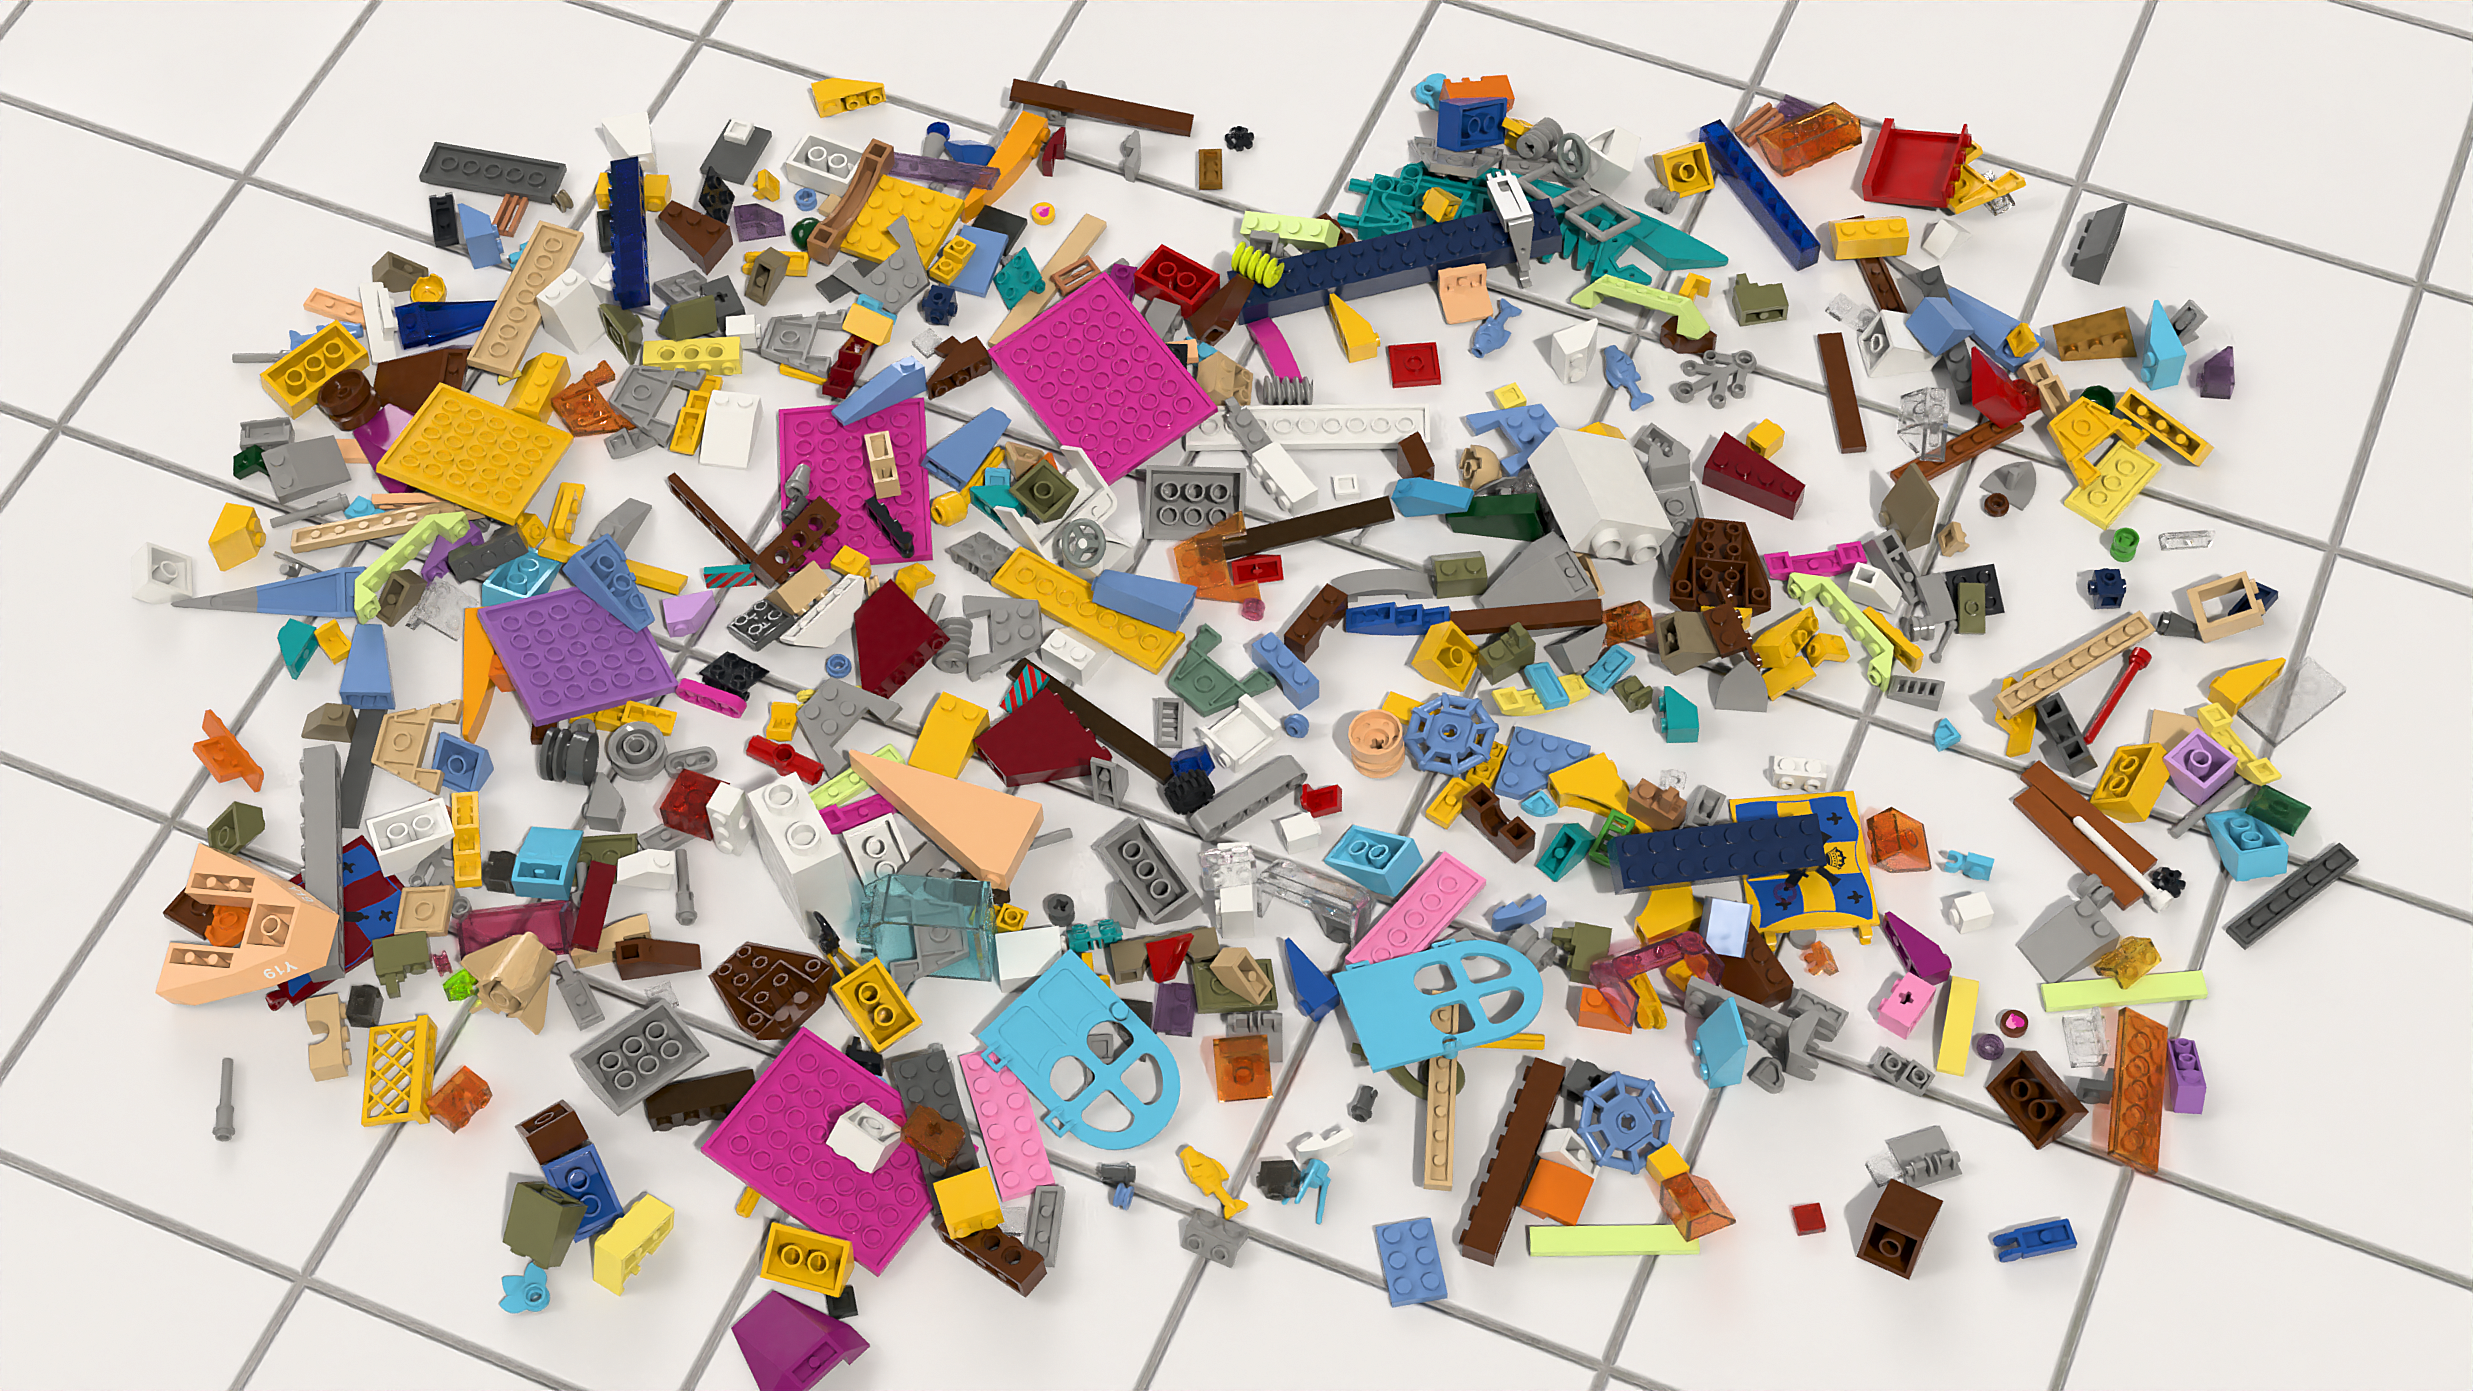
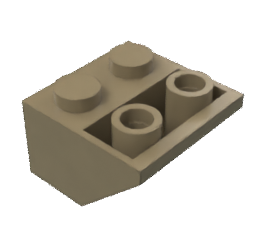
[1655,611,1720,676]

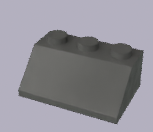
[2070,202,2128,285]

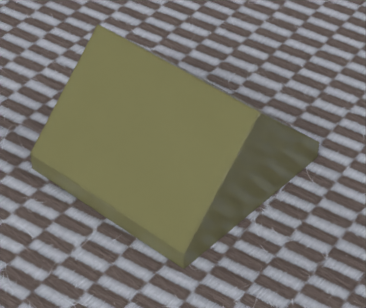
[657,295,718,342]
[1009,459,1079,523]

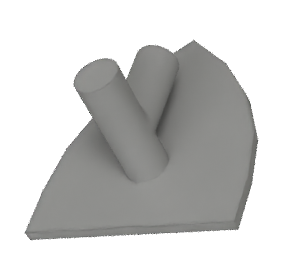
[1980,461,2036,511]
[1473,476,1523,497]
[274,551,323,580]
[1715,659,1768,712]

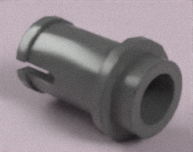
[781,494,808,526]
[1351,1086,1378,1122]
[1101,1163,1136,1185]

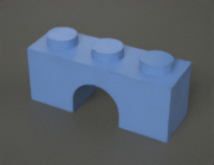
[1252,631,1319,711]

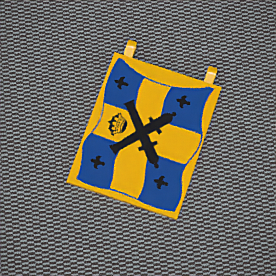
[1729,791,1880,952]

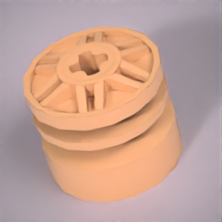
[1348,709,1405,778]

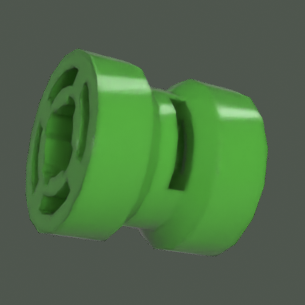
[2110,528,2140,562]

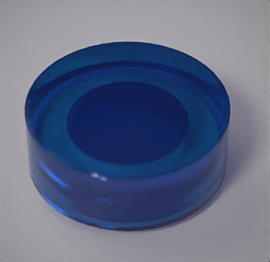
[927,122,950,141]

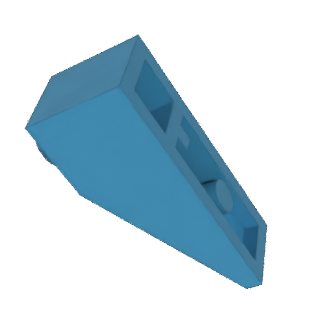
[1391,477,1475,517]

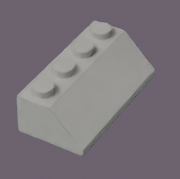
[1098,816,1204,925]

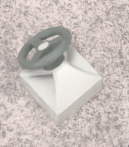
[1557,125,1641,197]
[1061,518,1134,584]

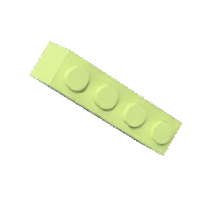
[1240,211,1340,250]

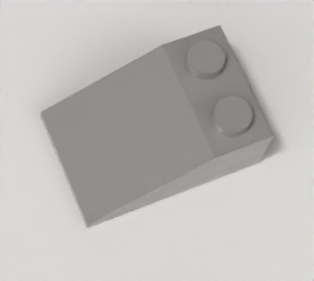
[261,435,352,505]
[2018,896,2120,984]

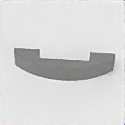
[1331,569,1433,603]

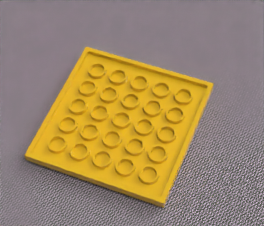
[376,382,575,526]

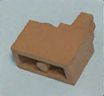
[1626,778,1687,832]

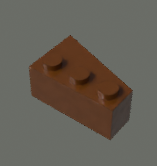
[658,200,733,275]

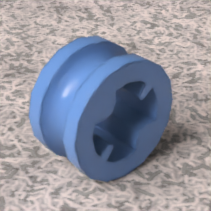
[795,188,817,211]
[1113,1183,1134,1211]

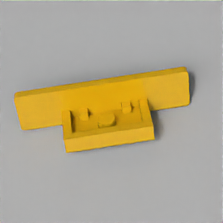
[543,482,586,565]
[1995,667,2043,758]

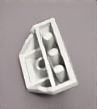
[780,574,865,648]

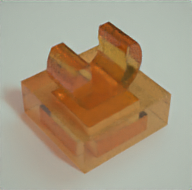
[1804,941,1839,976]

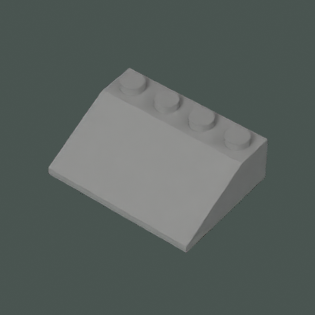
[1144,465,1247,541]
[573,998,710,1117]

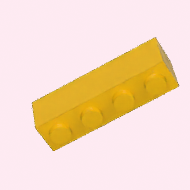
[2115,387,2214,467]

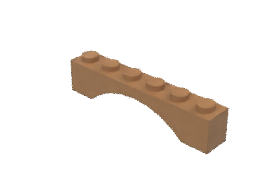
[807,138,895,265]

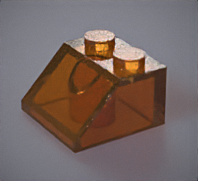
[1866,807,1932,873]
[1213,1034,1273,1103]
[1659,1172,1736,1243]

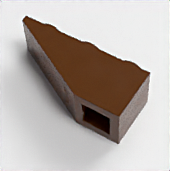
[1189,274,1255,346]
[926,336,992,400]
[615,938,702,981]

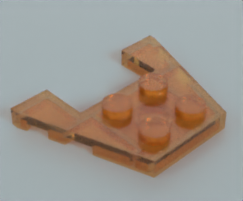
[551,360,637,437]
[1173,511,1262,606]

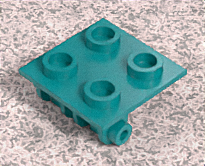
[993,247,1046,310]
[1066,919,1123,953]

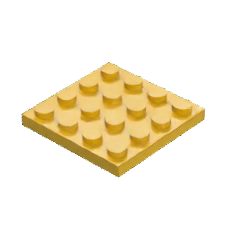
[840,174,965,271]

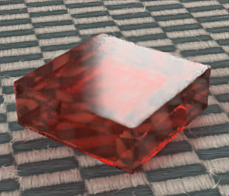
[1791,1203,1826,1236]

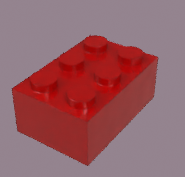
[1134,244,1220,322]

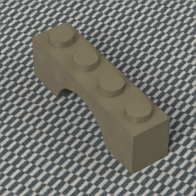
[1110,927,1220,985]

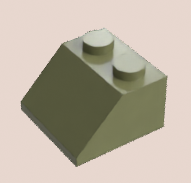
[1431,551,1488,599]

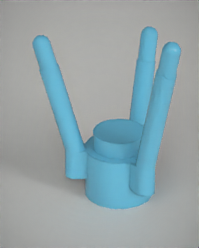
[1281,1159,1331,1224]

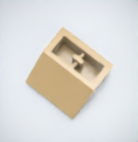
[1197,351,1253,406]

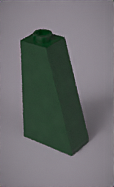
[1445,493,1549,542]

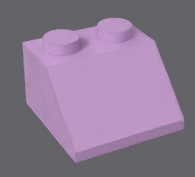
[2163,728,2238,806]

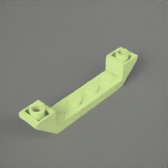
[1571,274,1710,340]
[354,511,470,625]
[1787,572,1894,692]

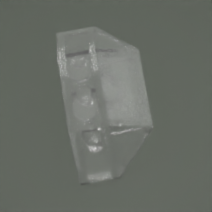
[1897,387,1951,462]

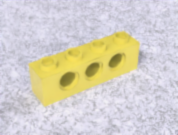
[643,336,743,375]

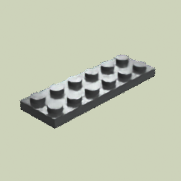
[419,142,567,204]
[892,1049,980,1216]

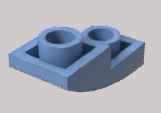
[1491,894,1547,932]

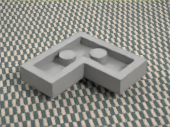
[654,270,707,305]

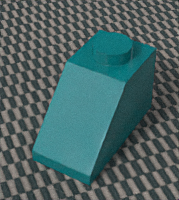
[969,485,1027,530]
[277,618,319,680]
[1536,823,1597,882]

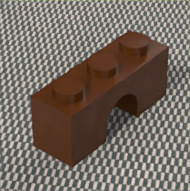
[1284,583,1348,663]
[1462,782,1536,864]

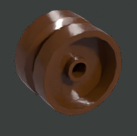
[317,369,382,430]

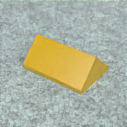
[760,1222,855,1298]

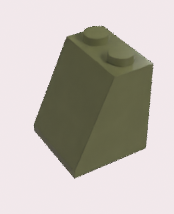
[503,1181,588,1270]

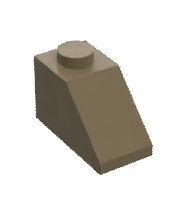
[745,247,790,306]
[372,251,429,293]
[376,569,428,627]
[301,703,357,743]

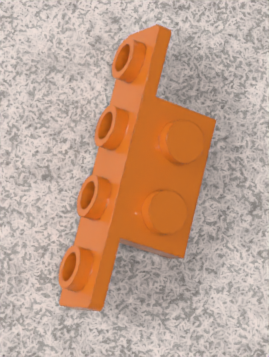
[192,709,264,792]

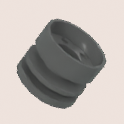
[540,727,599,786]

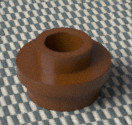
[1984,493,2009,517]

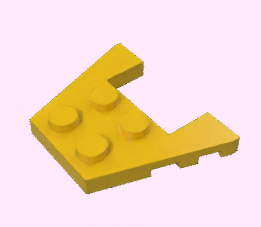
[1947,140,2026,215]
[2046,396,2151,490]

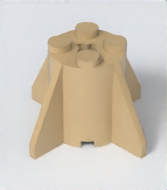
[460,932,557,1035]

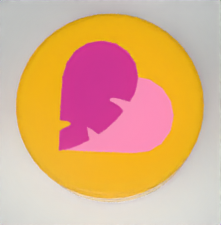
[1032,202,1055,225]

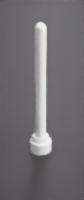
[2073,816,2174,913]

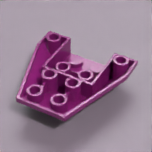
[353,403,418,493]
[731,1290,870,1391]

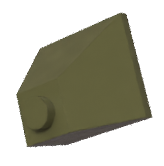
[599,303,644,365]
[207,801,265,855]

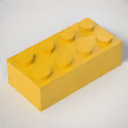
[260,319,370,420]

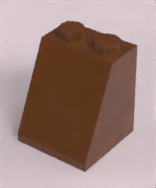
[1856,1178,1943,1280]

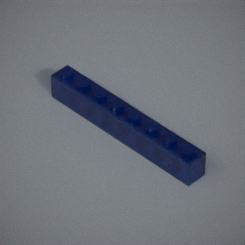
[1698,119,1821,271]
[607,156,651,310]

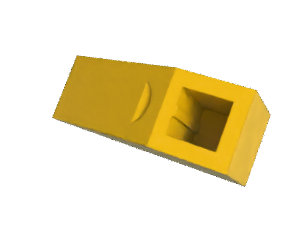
[811,78,886,118]
[1752,607,1819,668]

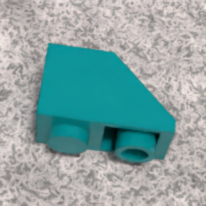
[1658,686,1699,743]

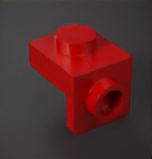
[1300,784,1342,818]

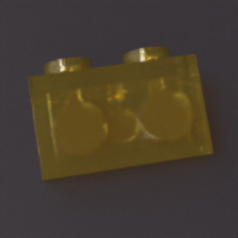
[2094,936,2162,990]

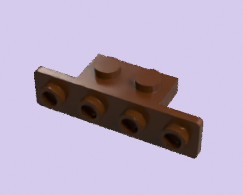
[1702,581,1763,672]

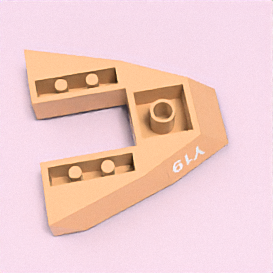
[155,843,340,1006]

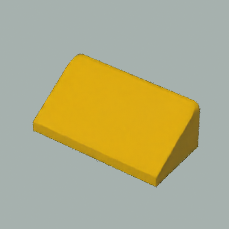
[842,303,894,346]

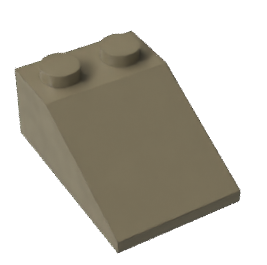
[1879,462,1940,552]

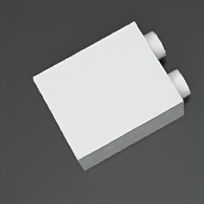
[1527,427,1674,564]
[747,772,855,939]

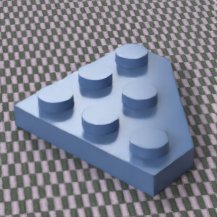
[1494,726,1591,800]

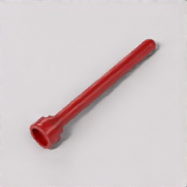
[2084,647,2152,745]

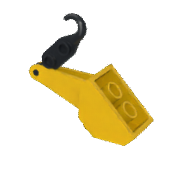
[813,911,923,1054]

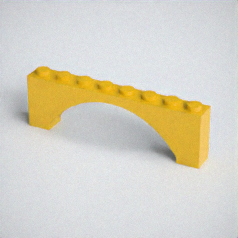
[1547,752,1703,952]

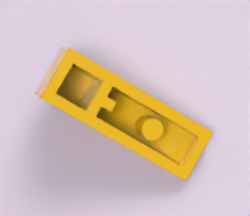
[1329,293,1380,363]
[2207,657,2286,718]

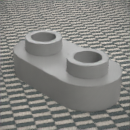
[665,746,718,779]

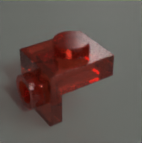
[2013,379,2041,415]

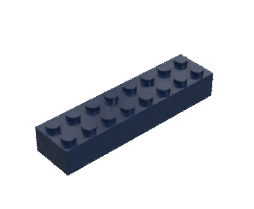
[1606,813,1827,895]

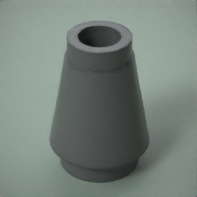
[2157,611,2198,638]

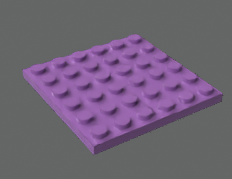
[477,586,679,727]

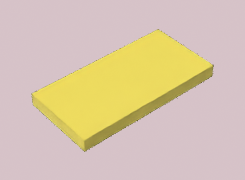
[2064,440,2162,531]

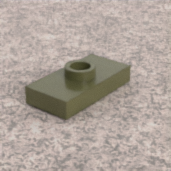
[1958,583,1986,635]

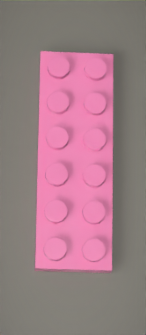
[1345,851,1486,965]
[959,1049,1056,1202]

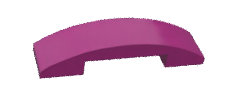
[1247,317,1303,383]
[1763,541,1867,581]
[818,793,899,835]

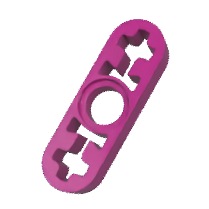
[675,678,747,718]

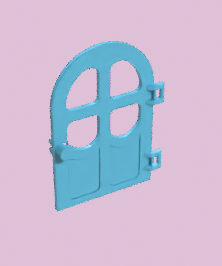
[1332,938,1543,1073]
[978,948,1181,1150]

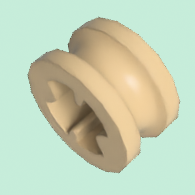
[865,575,880,598]

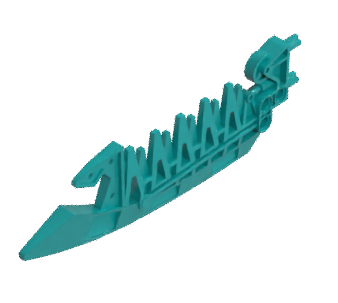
[1337,161,1729,286]

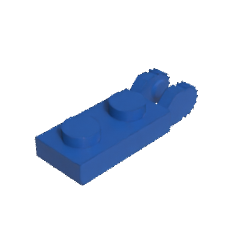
[1993,1218,2077,1263]

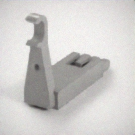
[1486,169,1534,288]

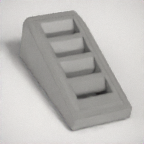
[1634,422,1691,457]
[1887,675,1945,712]
[1156,697,1184,748]

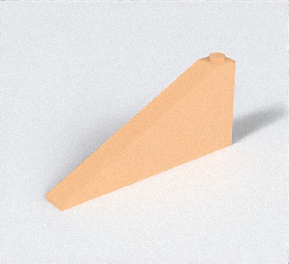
[849,749,1044,891]

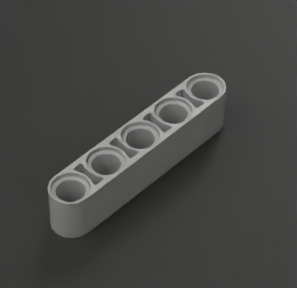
[1189,755,1308,842]

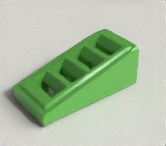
[1588,809,1636,869]

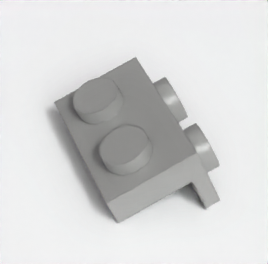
[1250,230,1284,262]
[1182,1209,1250,1268]

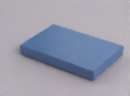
[940,225,1009,298]

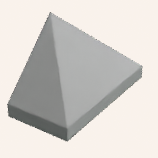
[1110,879,1141,929]

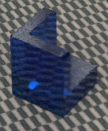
[1170,745,1215,778]

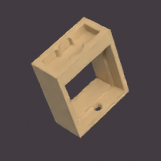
[2186,571,2266,644]

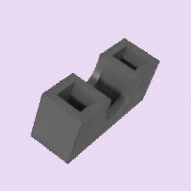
[448,523,529,584]
[2036,692,2098,778]

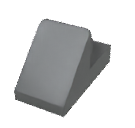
[2169,299,2208,346]

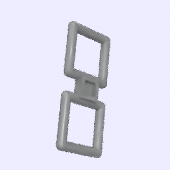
[1517,161,1641,242]

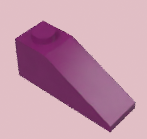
[1882,911,1952,986]

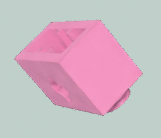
[1877,972,1936,1040]

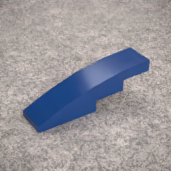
[1346,602,1451,636]

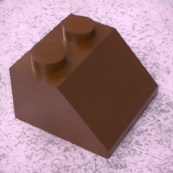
[514,1099,589,1166]

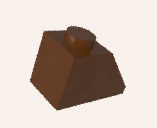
[1660,316,1717,354]
[1397,431,1435,480]

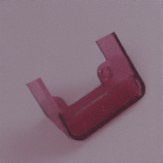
[456,900,574,961]
[1589,931,1725,1027]

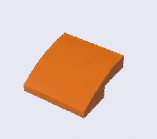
[1519,1159,1594,1226]

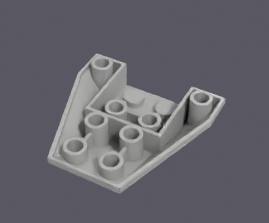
[1479,531,1604,638]

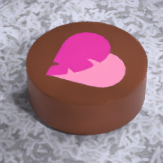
[2000,1010,2028,1038]

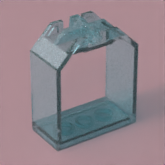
[856,874,998,982]

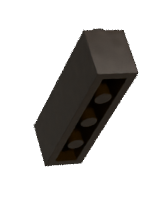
[646,1069,756,1132]

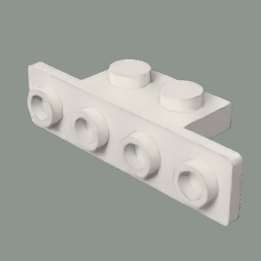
[359,282,398,365]

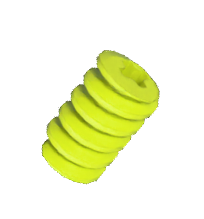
[1231,241,1284,288]

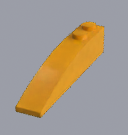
[961,111,1050,224]
[463,606,497,744]

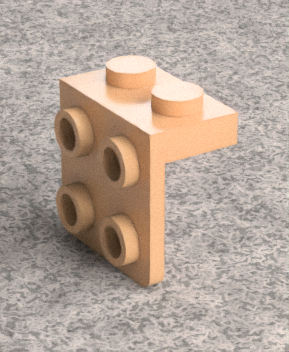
[1437,263,1493,324]

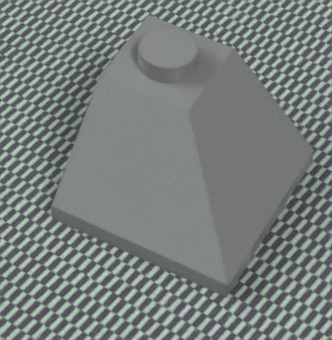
[1545,623,1607,676]

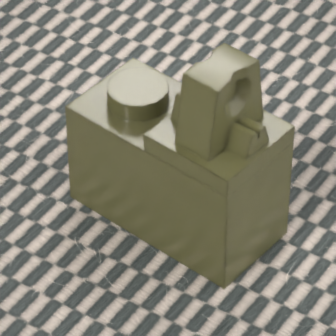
[1732,273,1789,327]
[1478,622,1536,686]
[1551,922,1612,987]
[372,931,433,999]

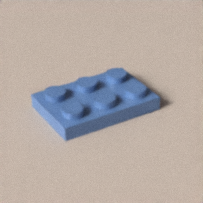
[1376,1218,1448,1308]

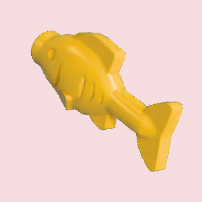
[1179,1146,1248,1220]

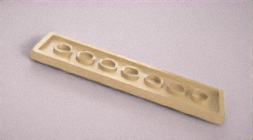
[467,220,584,378]

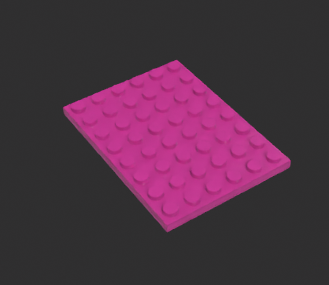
[987,271,1218,486]
[779,397,933,572]
[701,1026,979,1277]

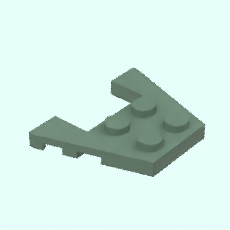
[1168,623,1276,718]

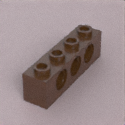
[749,495,842,589]
[937,1220,1047,1298]

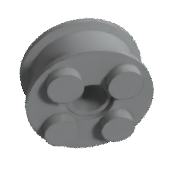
[608,721,668,782]

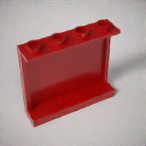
[1862,118,1972,208]

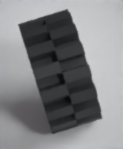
[1164,769,1215,815]

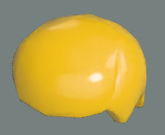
[410,273,447,311]

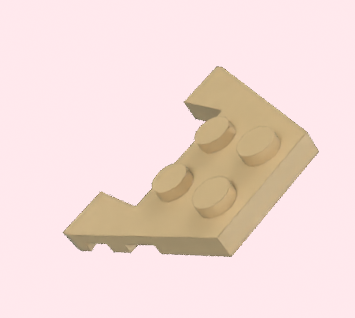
[371,699,464,795]

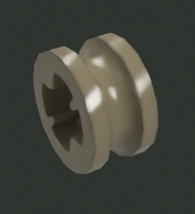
[552,189,574,213]

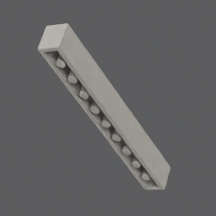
[300,744,345,983]

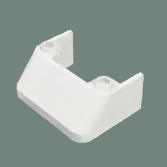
[993,445,1117,564]

